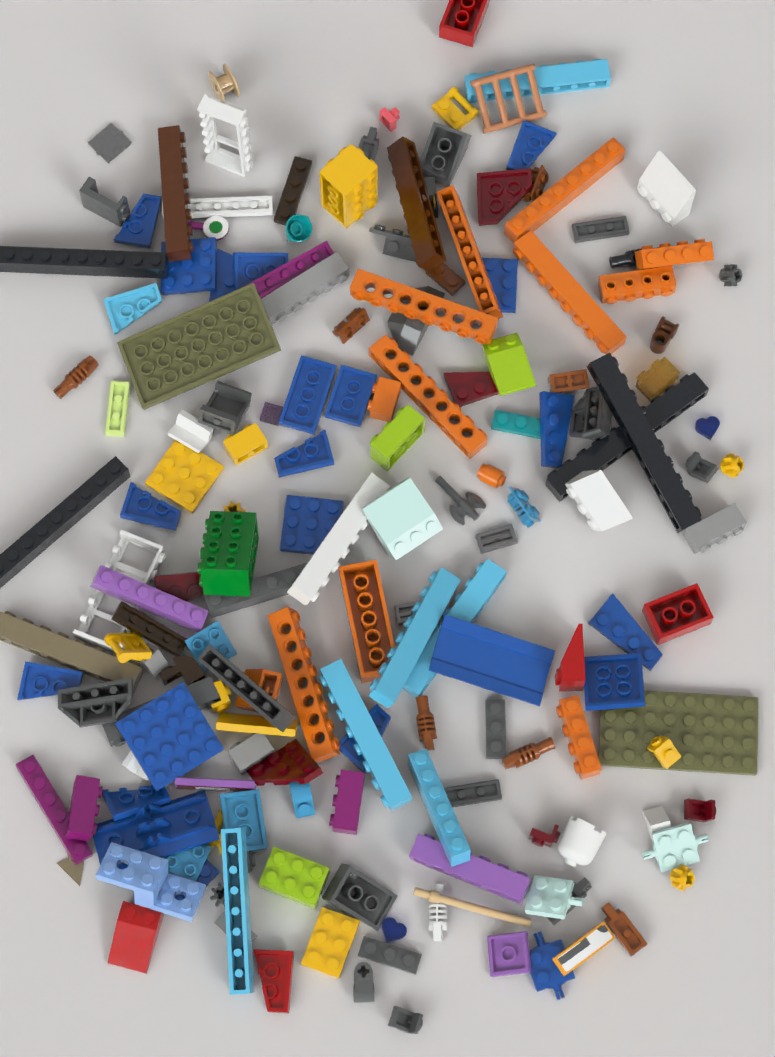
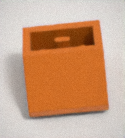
[235,669,283,713]

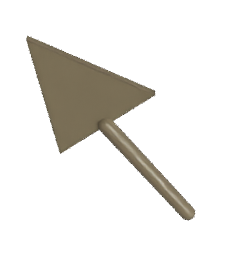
[57,852,84,886]

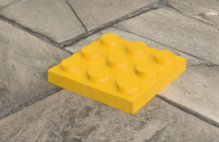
[145,440,224,514]

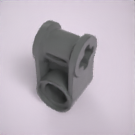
[353,962,374,1003]

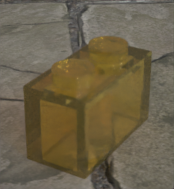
[635,356,680,401]

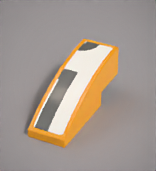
[552,921,615,976]

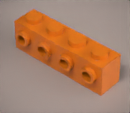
[635,239,714,270]
[598,266,676,304]
[556,695,602,779]

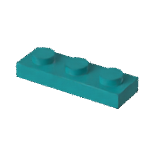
[491,410,541,439]

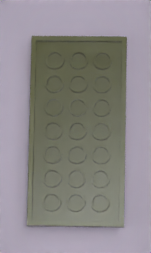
[117,283,281,410]
[598,690,758,776]

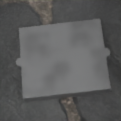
[88,123,132,163]

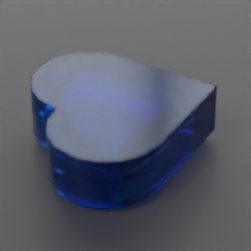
[695,416,720,440]
[382,917,407,943]

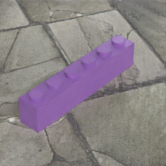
[90,565,209,632]
[409,833,531,905]

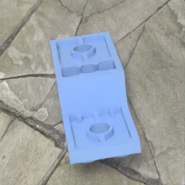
[96,842,206,922]

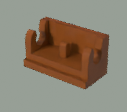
[547,369,590,393]

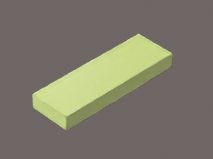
[105,381,130,437]

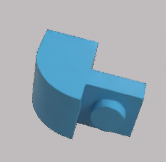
[289,782,315,818]

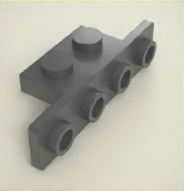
[369,225,443,262]

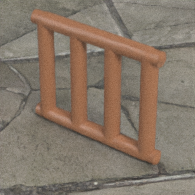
[470,64,547,133]

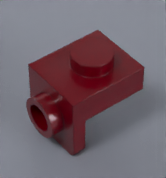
[684,798,716,823]
[529,824,561,848]

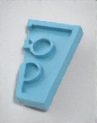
[103,283,162,335]

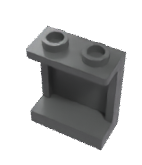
[79,177,131,227]
[198,381,252,435]

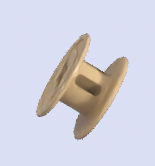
[208,63,240,102]

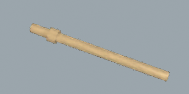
[413,887,531,927]

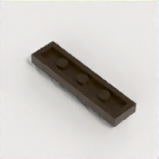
[274,156,312,226]
[111,601,187,657]

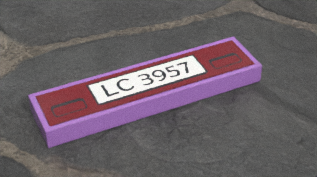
[175,777,256,792]

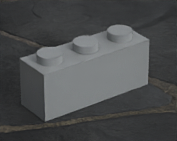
[683,503,747,554]

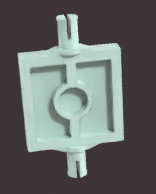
[641,822,709,872]
[525,875,584,919]

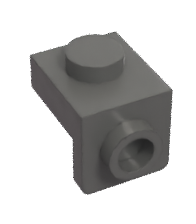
[685,451,718,483]
[388,1006,423,1034]

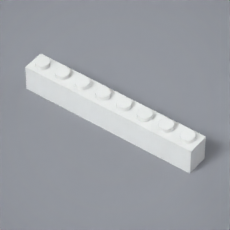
[287,472,390,606]

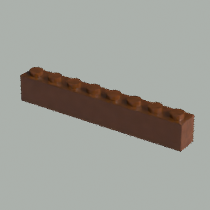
[158,125,194,262]
[387,136,446,272]

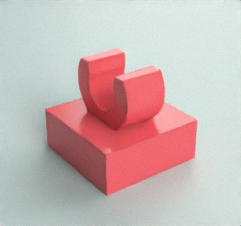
[379,107,400,132]

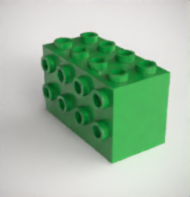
[198,511,259,597]

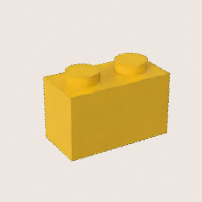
[223,423,268,466]

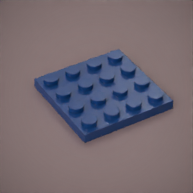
[115,682,224,791]

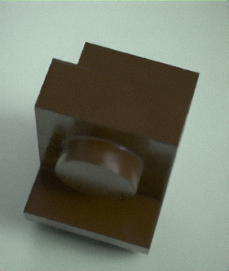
[159,656,206,686]

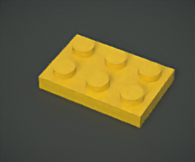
[301,907,360,979]

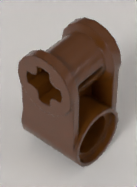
[650,316,680,354]

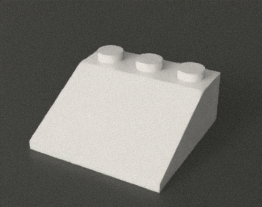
[637,151,696,227]
[565,470,633,531]

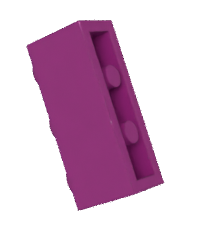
[329,770,365,835]
[65,775,103,841]

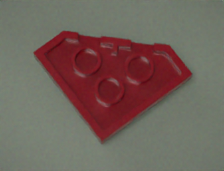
[477,168,533,226]
[247,739,323,786]

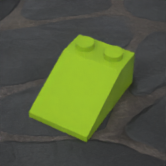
[482,333,536,396]

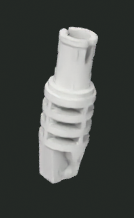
[429,884,447,942]

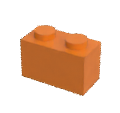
[367,377,401,422]

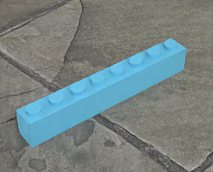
[464,59,611,103]
[402,559,507,698]
[368,567,461,708]
[319,659,412,811]
[221,828,255,995]

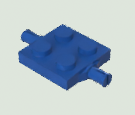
[530,932,575,1000]

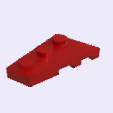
[253,949,294,1014]

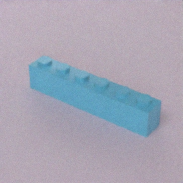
[408,748,471,867]

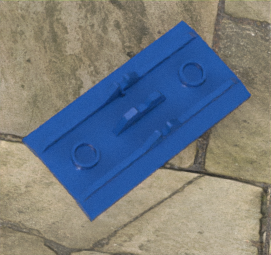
[428,615,555,706]
[93,790,220,869]

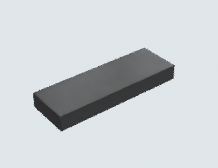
[571,216,629,243]
[444,779,502,808]

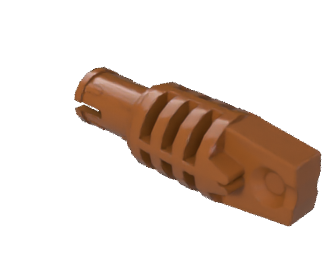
[53,356,99,399]
[416,696,437,751]
[502,737,556,769]

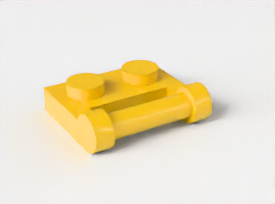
[431,86,480,130]
[104,633,152,663]

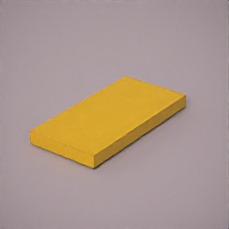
[216,712,299,737]

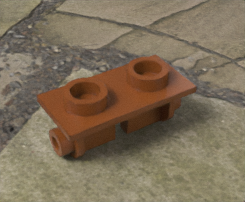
[523,165,549,202]
[332,307,370,344]

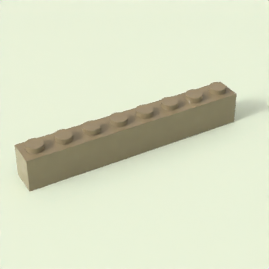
[0,611,143,693]

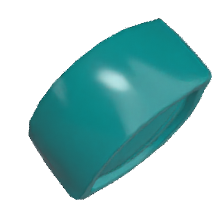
[285,214,312,242]

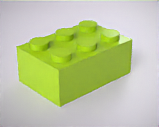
[370,405,425,472]
[258,846,330,909]

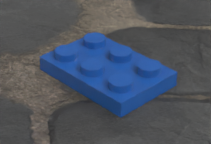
[478,258,518,313]
[324,365,377,428]

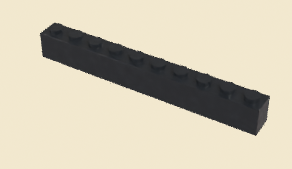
[0,246,169,279]
[587,353,702,533]
[545,372,709,502]
[0,456,131,588]

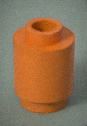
[477,463,506,489]

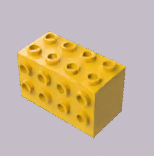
[319,144,378,229]

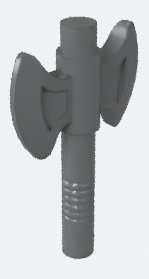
[435,476,486,525]

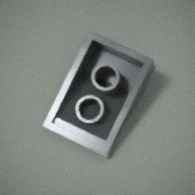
[420,122,472,186]
[322,863,398,931]

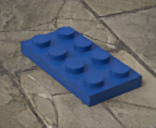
[278,355,337,435]

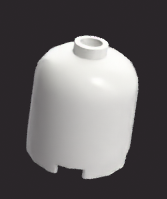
[558,816,607,867]

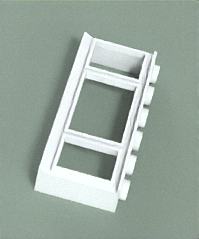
[197,94,253,177]
[73,530,166,653]

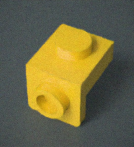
[211,680,232,713]
[647,735,681,769]

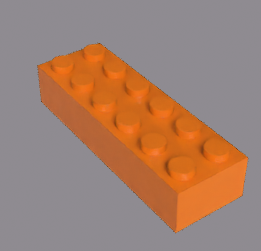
[338,560,395,683]

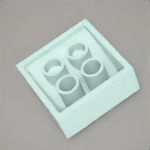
[361,477,443,560]

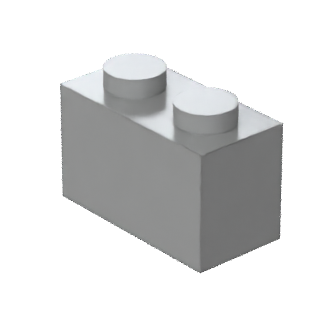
[228,733,275,775]

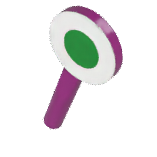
[189,216,229,241]

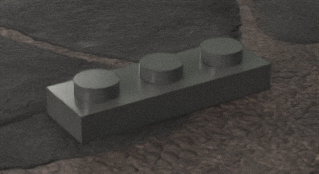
[485,700,506,759]
[358,936,422,975]

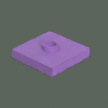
[487,931,531,977]

